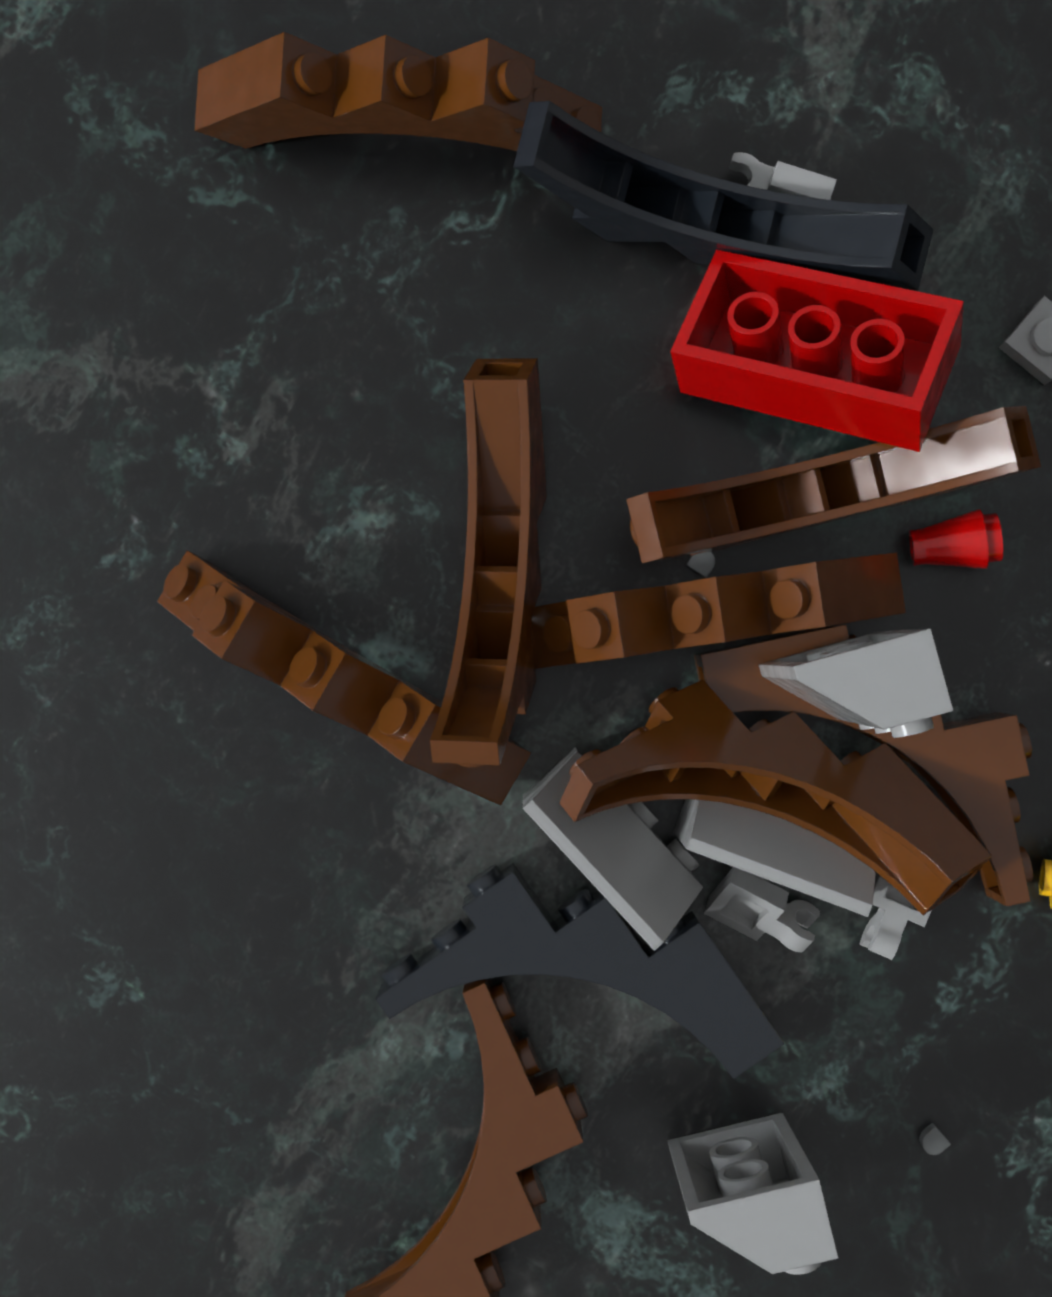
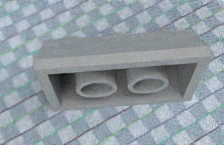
[758,629,953,738]
[523,747,703,951]
[673,799,876,917]
[667,1113,838,1275]

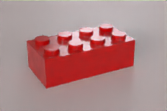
[670,249,964,452]

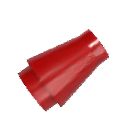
[909,509,1003,569]

